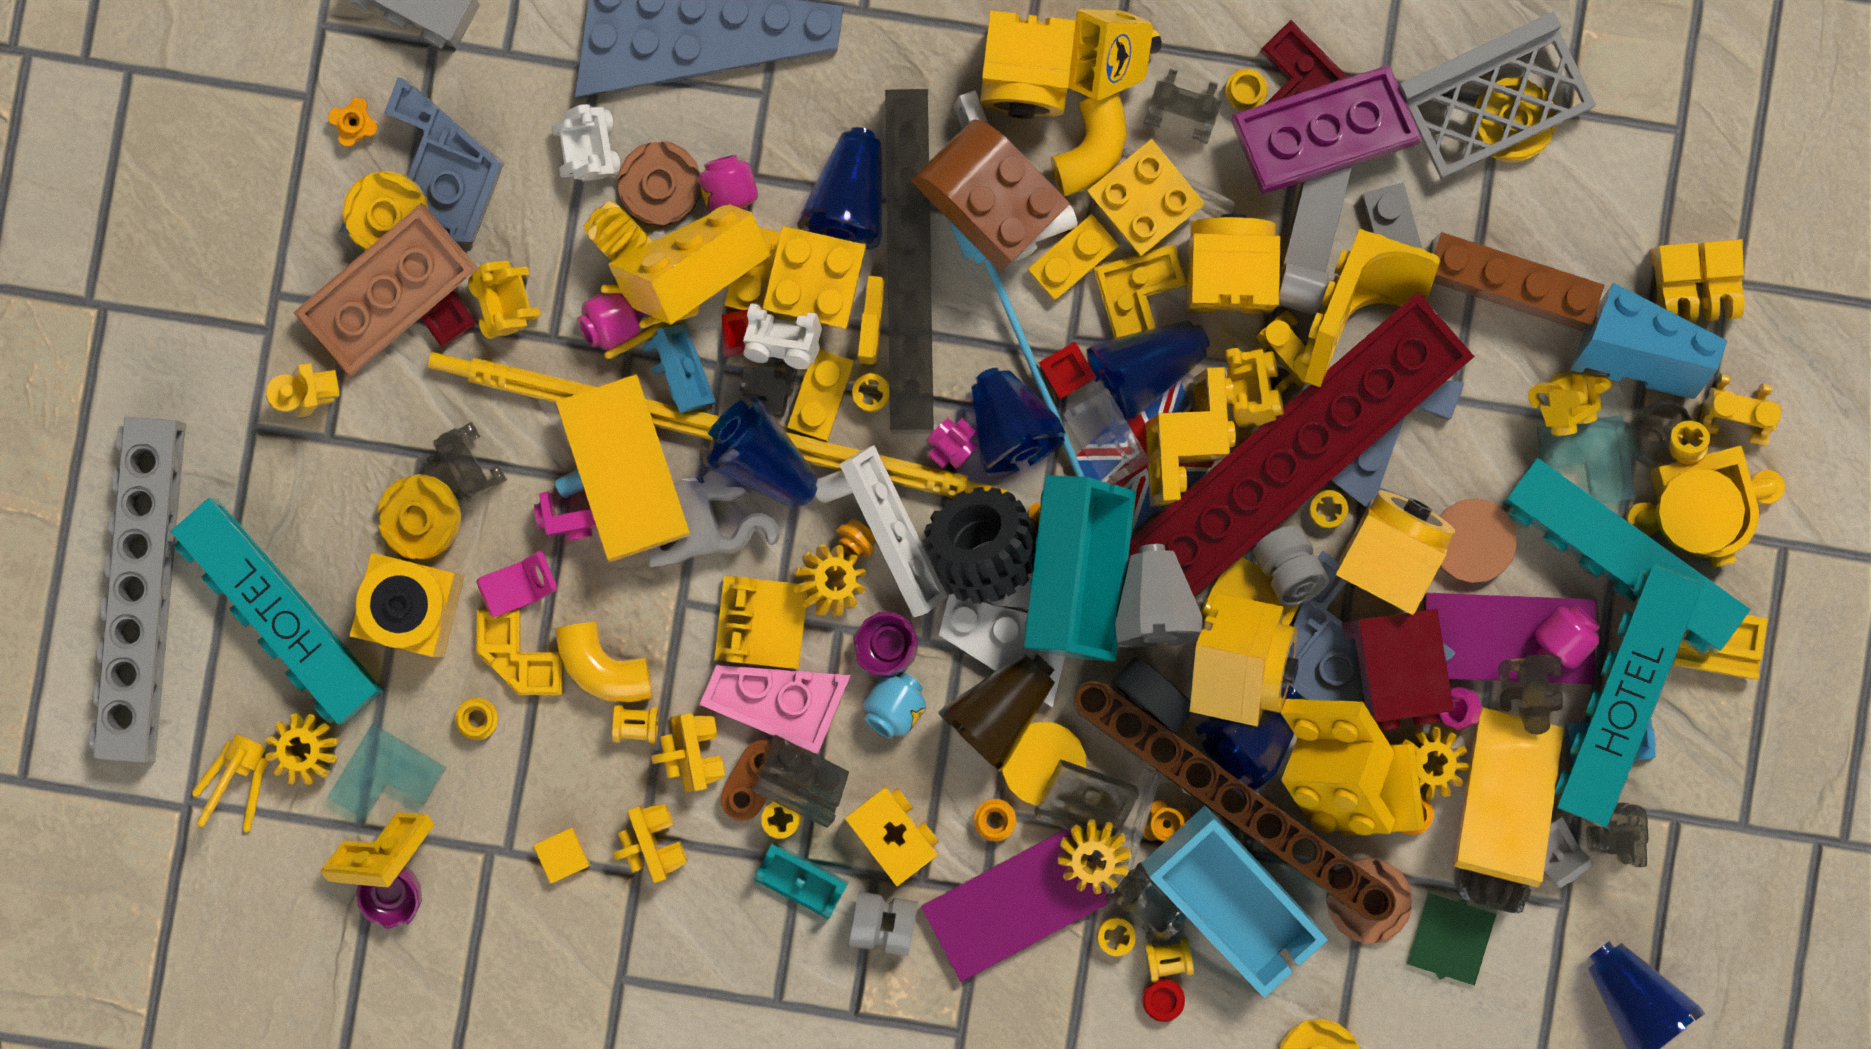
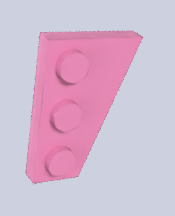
[700,665,851,754]

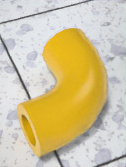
[1050,92,1127,196]
[555,622,653,702]

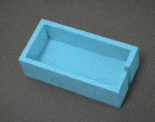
[1142,805,1328,998]

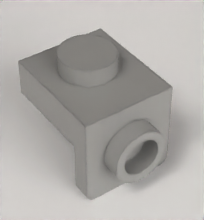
[1544,810,1594,888]

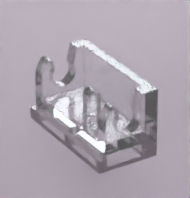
[1062,388,1150,485]

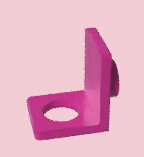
[476,551,557,618]

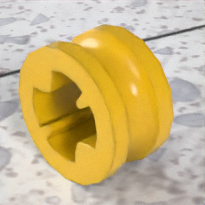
[852,373,890,413]
[1669,421,1710,464]
[1309,490,1348,529]
[1097,916,1136,957]

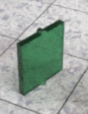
[1406,892,1497,986]

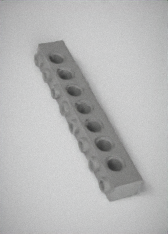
[89,416,186,763]

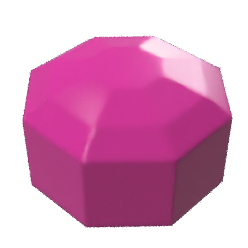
[1438,687,1483,731]

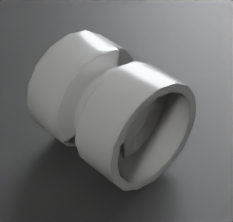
[1253,525,1329,606]
[849,891,918,956]

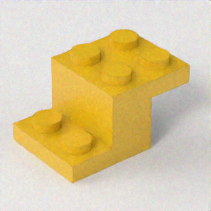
[724,226,866,330]
[1145,367,1236,507]
[1281,699,1395,835]

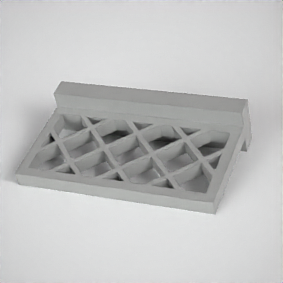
[1399,11,1596,179]

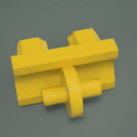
[266,363,339,417]
[651,712,725,792]
[612,804,688,883]

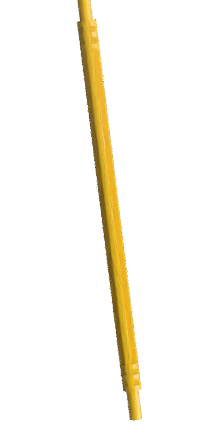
[428,352,1009,499]

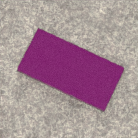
[1231,65,1422,195]
[1424,593,1597,685]
[921,826,1112,982]

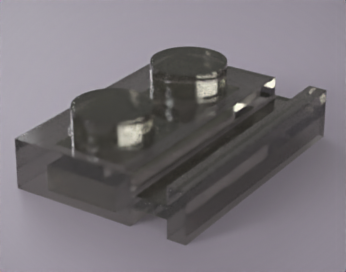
[752,734,849,828]
[1034,759,1139,837]

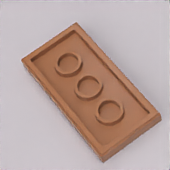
[293,203,479,377]

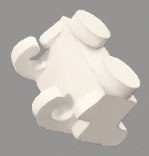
[552,104,620,181]
[743,304,822,369]

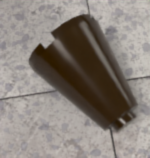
[938,653,1055,772]

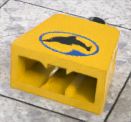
[1068,9,1162,101]

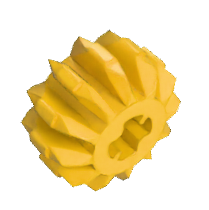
[583,201,653,262]
[794,545,866,617]
[265,714,339,785]
[1400,727,1469,800]
[1058,819,1132,894]

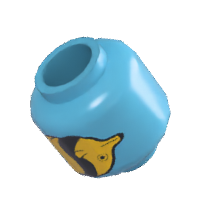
[863,673,926,738]

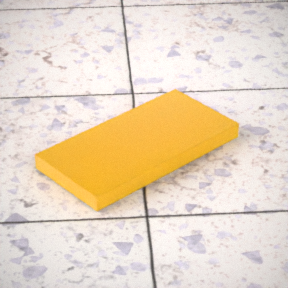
[556,374,691,563]
[1454,707,1564,888]

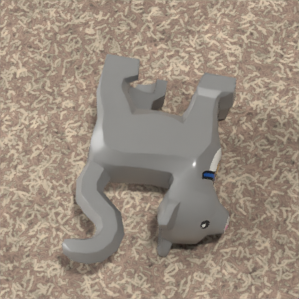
[647,459,780,568]

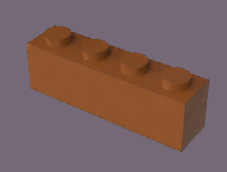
[1429,232,1605,331]

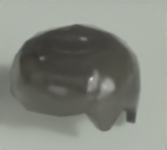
[1627,401,1693,469]

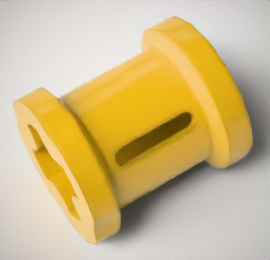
[612,705,659,745]
[761,799,801,839]
[1145,937,1194,982]

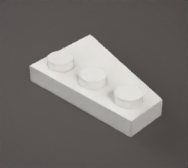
[939,594,1065,707]

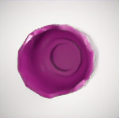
[853,612,918,677]
[356,866,422,929]

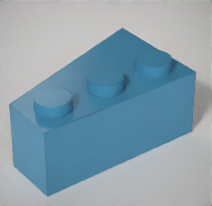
[1570,283,1728,400]

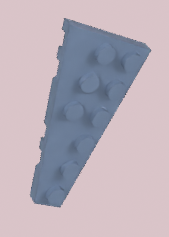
[575,0,844,100]

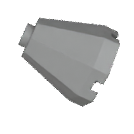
[1115,544,1204,649]

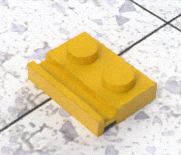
[1672,615,1768,680]

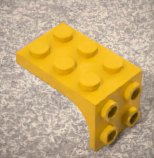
[1302,229,1440,387]

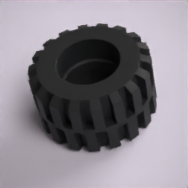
[923,487,1036,604]

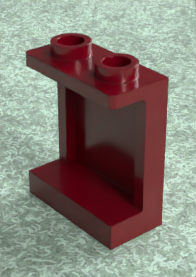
[1342,609,1454,731]

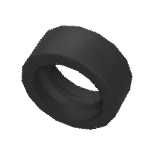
[1113,657,1193,733]

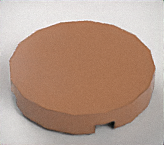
[618,141,701,226]
[1439,498,1517,583]
[1326,858,1412,944]

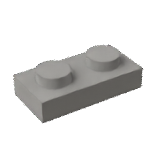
[1361,182,1422,248]

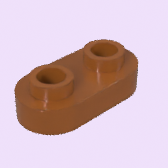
[721,740,785,821]

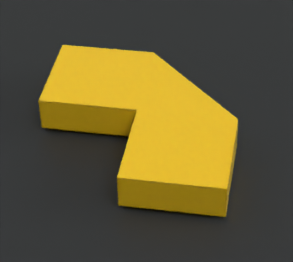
[476,610,563,695]

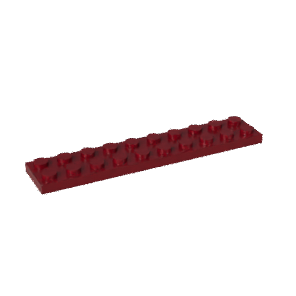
[1126,292,1475,597]

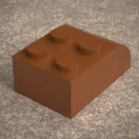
[910,119,1070,272]

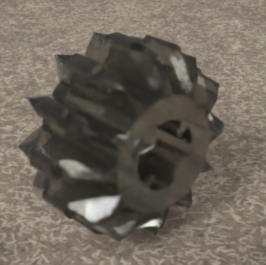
[1456,868,1532,914]

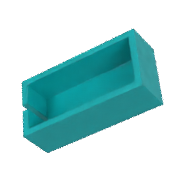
[1024,475,1136,661]

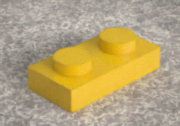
[1027,214,1119,302]
[787,349,855,442]

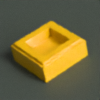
[533,827,591,884]

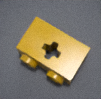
[845,786,939,886]

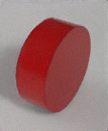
[1141,978,1185,1022]

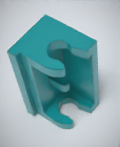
[754,842,849,920]

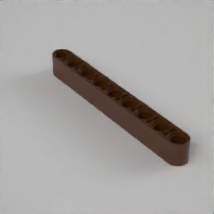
[1074,681,1396,922]

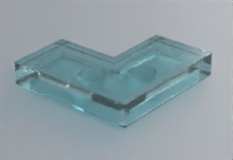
[1536,415,1636,504]
[328,724,447,819]

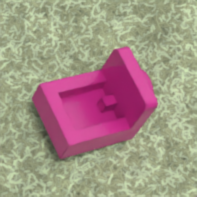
[534,492,597,541]

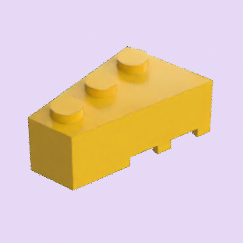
[608,204,771,325]

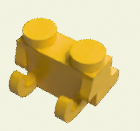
[468,261,542,339]
[1252,309,1332,393]
[1225,348,1284,428]
[1528,371,1612,436]
[1699,373,1781,447]

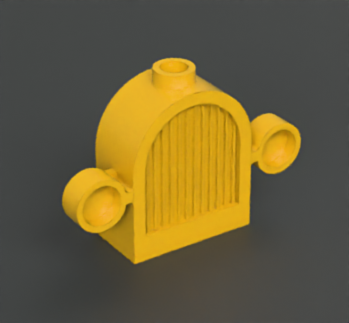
[1624,445,1785,568]

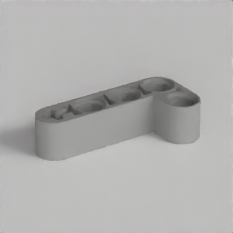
[1278,166,1352,315]

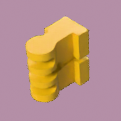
[1650,239,1745,323]

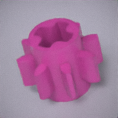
[926,417,979,469]

